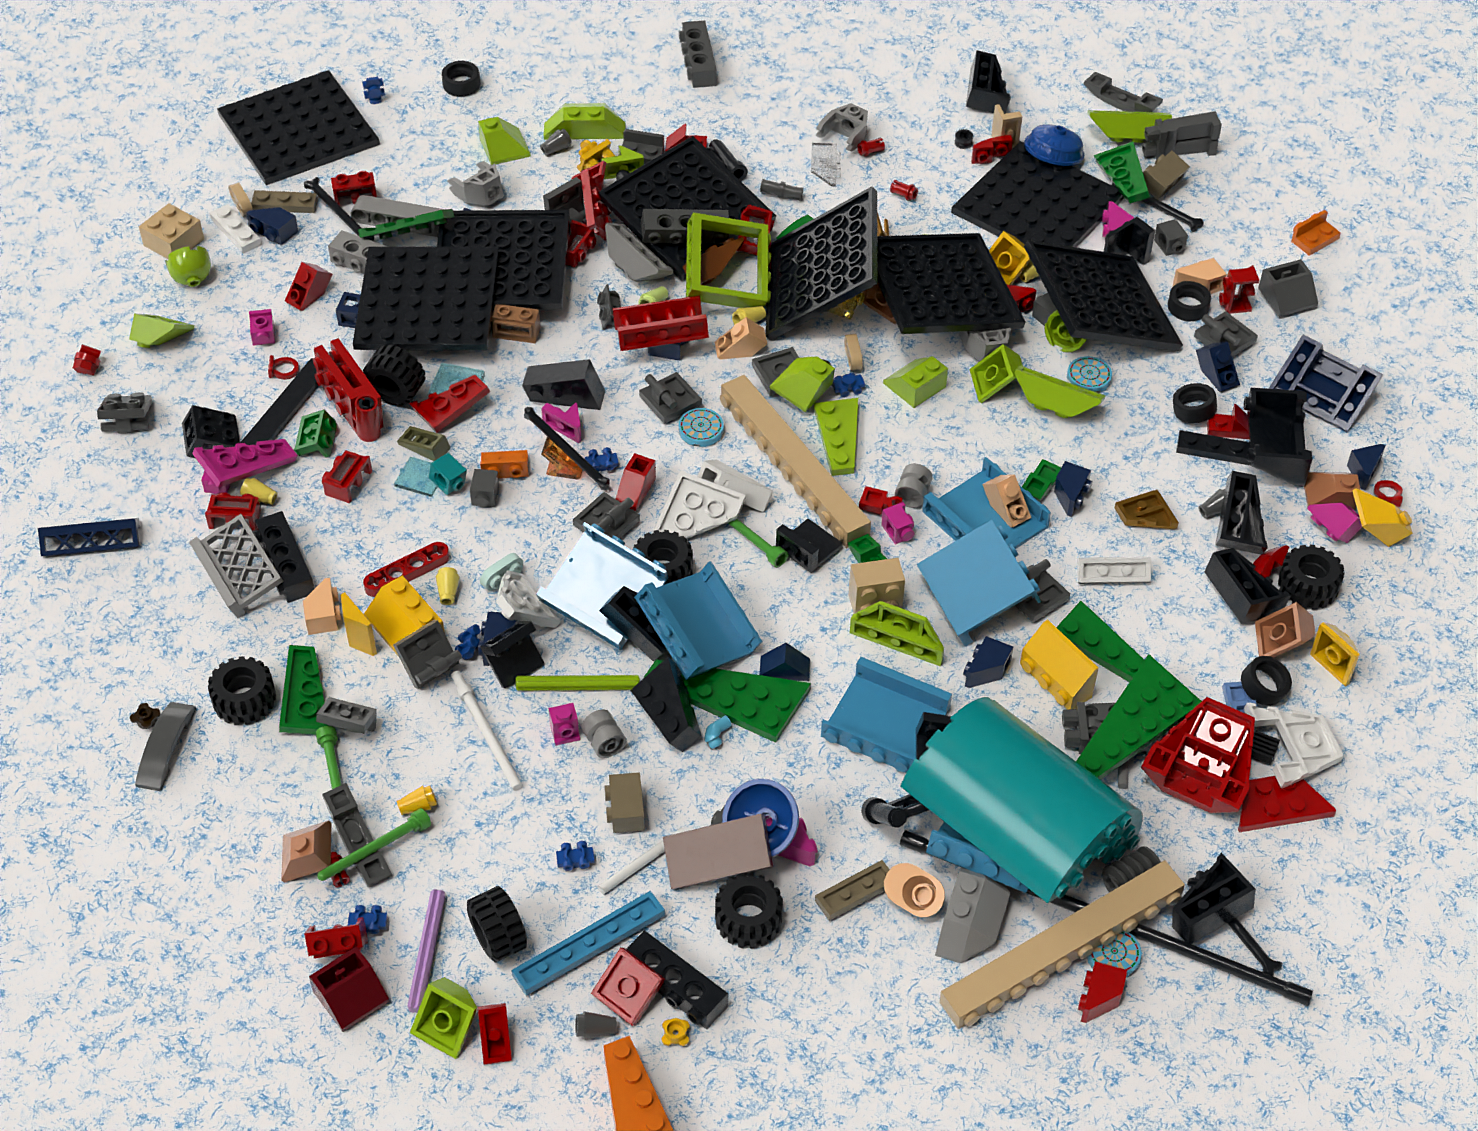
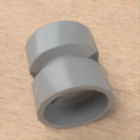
[895,463,933,508]
[581,709,626,758]

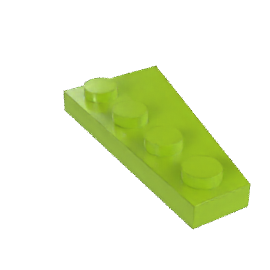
[814,398,858,476]

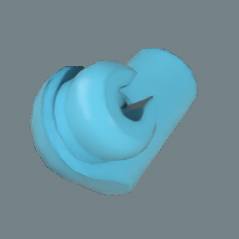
[704,716,732,749]

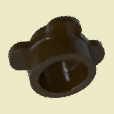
[130,703,161,729]

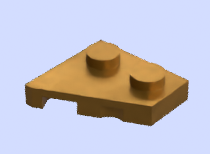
[1114,489,1179,529]

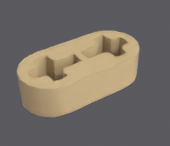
[228,182,253,216]
[844,334,862,371]

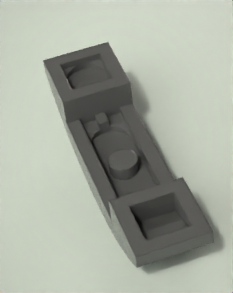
[1084,72,1163,112]
[135,702,196,791]
[322,783,392,887]

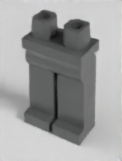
[1142,111,1222,160]
[1062,702,1158,756]

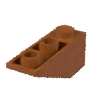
[683,237,744,286]

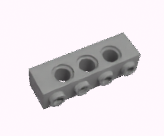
[328,230,388,273]

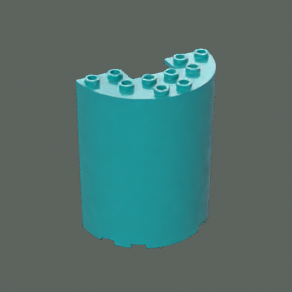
[900,697,1143,903]

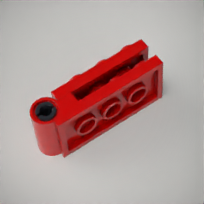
[313,338,384,442]

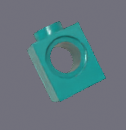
[428,453,467,495]

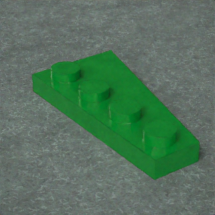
[1094,142,1150,204]
[358,209,454,240]
[1056,601,1144,682]
[279,645,329,735]

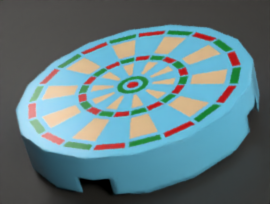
[1067,356,1112,392]
[679,408,724,447]
[1087,931,1142,977]

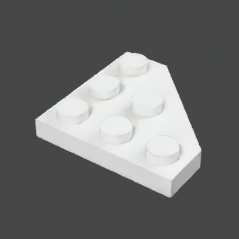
[653,471,746,539]
[496,570,561,628]

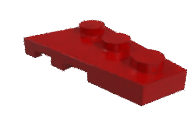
[409,375,490,433]

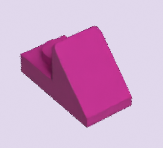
[541,403,581,443]

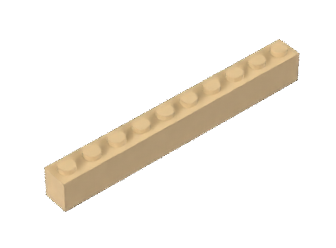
[720,375,871,548]
[940,860,1185,1029]

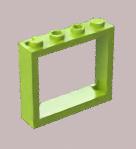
[686,212,771,308]

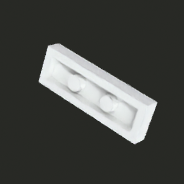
[209,204,261,253]
[1077,557,1151,583]

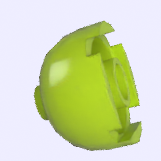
[165,246,211,287]
[1044,310,1087,352]

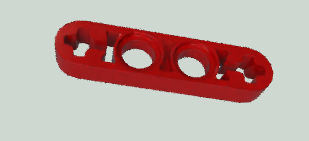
[363,542,450,597]

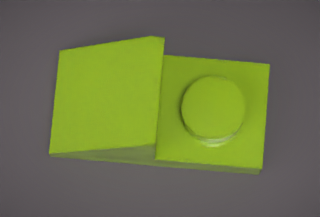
[601,145,644,180]

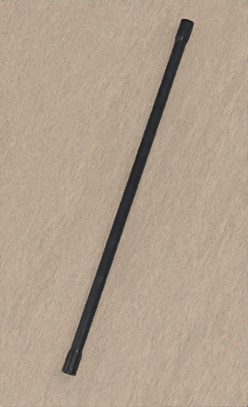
[900,830,1313,1006]

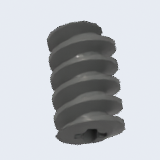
[1102,846,1161,892]

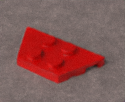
[580,168,612,240]
[1238,776,1336,833]

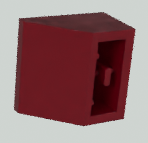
[309,946,390,1032]

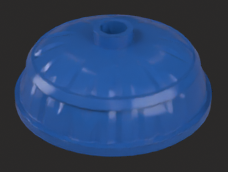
[1024,124,1085,166]
[722,779,799,857]

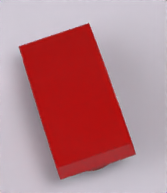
[971,135,1013,164]
[1253,545,1290,578]

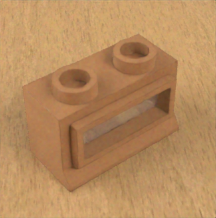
[492,305,541,344]

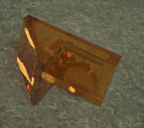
[541,437,583,480]

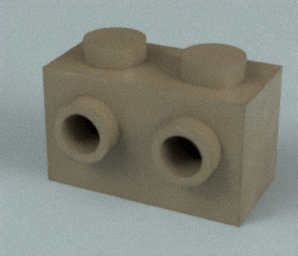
[1143,151,1190,200]
[604,772,645,833]

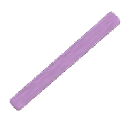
[407,889,445,1013]

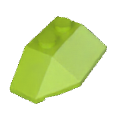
[544,103,625,140]
[1087,110,1172,142]
[1014,365,1105,418]
[849,601,944,667]

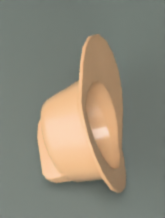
[884,863,945,917]

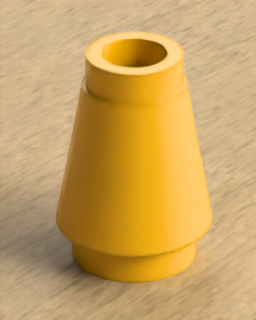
[396,785,437,815]

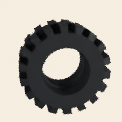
[363,345,426,405]
[633,530,693,585]
[1278,544,1345,610]
[208,656,276,725]
[715,873,783,949]
[467,886,527,962]

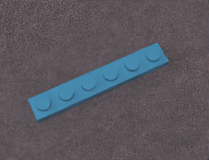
[511,891,665,996]

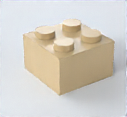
[139,203,204,260]
[848,558,905,614]

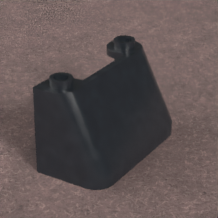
[1243,387,1313,486]

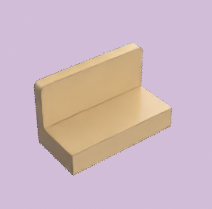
[991,105,1022,149]

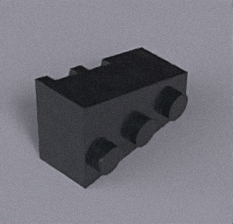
[966,50,1011,114]
[522,359,605,410]
[1215,470,1268,555]
[1204,548,1291,624]
[599,586,667,661]
[630,657,702,752]
[1172,852,1256,946]

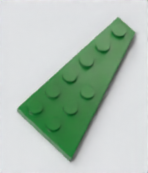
[1076,654,1202,780]
[644,659,811,743]

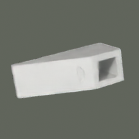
[697,459,773,512]

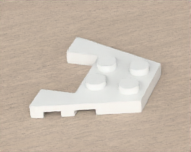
[1244,703,1344,788]

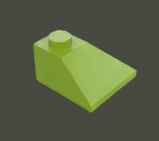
[478,117,531,165]
[129,313,195,348]
[969,344,1023,403]
[769,356,835,412]
[410,977,477,1059]

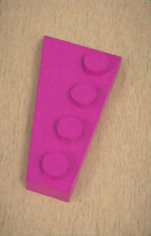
[192,439,298,488]

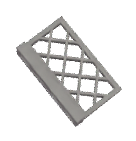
[189,514,283,618]

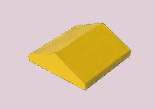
[341,592,377,656]

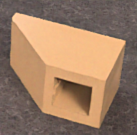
[1173,258,1227,294]
[715,317,767,359]
[982,474,1031,527]
[303,578,341,635]

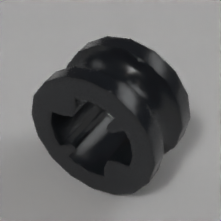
[954,129,973,149]

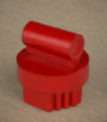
[72,344,101,376]

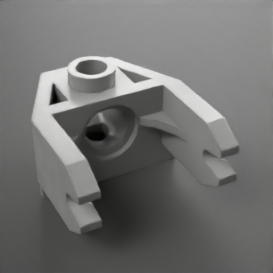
[816,103,868,151]
[447,161,504,206]
[959,328,1011,362]

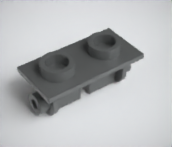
[597,284,621,330]

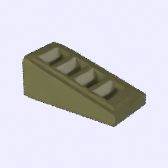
[397,426,450,461]

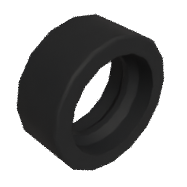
[441,60,480,97]
[1167,281,1211,321]
[1173,383,1217,423]
[1241,656,1292,706]

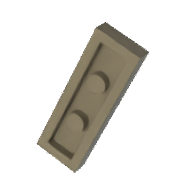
[251,190,318,213]
[815,860,890,921]

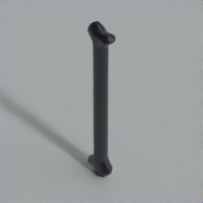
[304,177,374,241]
[1112,183,1204,231]
[524,407,610,490]
[1187,871,1282,976]

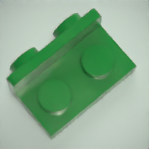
[294,409,337,458]

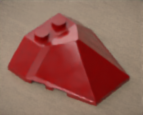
[1141,697,1255,813]

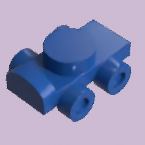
[362,76,385,104]
[832,373,865,398]
[584,447,619,472]
[455,624,481,659]
[556,841,595,871]
[347,905,388,934]

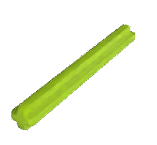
[515,675,640,691]

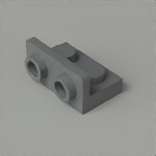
[618,129,665,164]
[317,697,377,734]

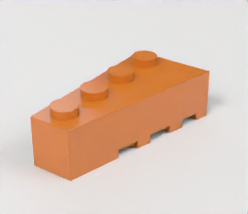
[603,1035,674,1131]

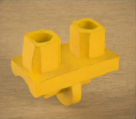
[577,139,615,171]

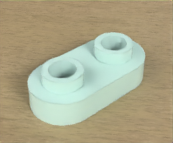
[480,553,523,591]

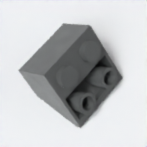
[1258,259,1318,317]

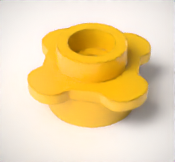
[661,1018,690,1046]

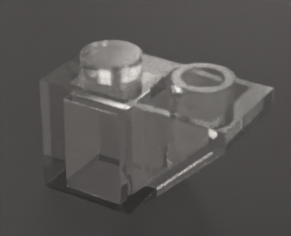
[811,143,841,187]

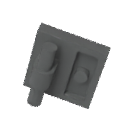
[543,177,586,228]
[1194,311,1258,357]
[639,372,702,424]
[97,392,152,433]
[573,492,640,538]
[1015,559,1071,623]
[393,620,462,689]

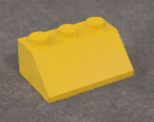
[364,575,445,657]
[1020,619,1099,709]

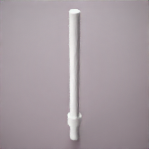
[451,671,522,791]

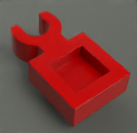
[859,486,903,514]

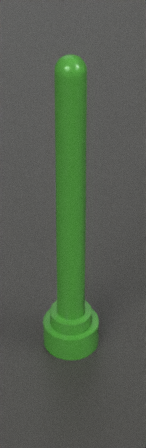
[728,519,788,568]
[316,726,342,789]
[317,808,431,881]

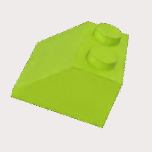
[883,356,948,408]

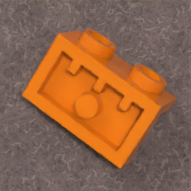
[1291,210,1341,256]
[480,450,529,479]

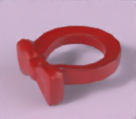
[268,355,299,380]
[1374,480,1403,507]

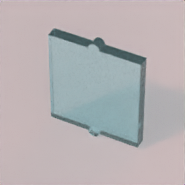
[394,457,438,497]

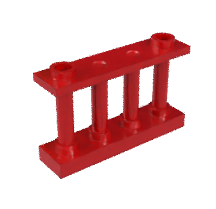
[612,295,709,351]

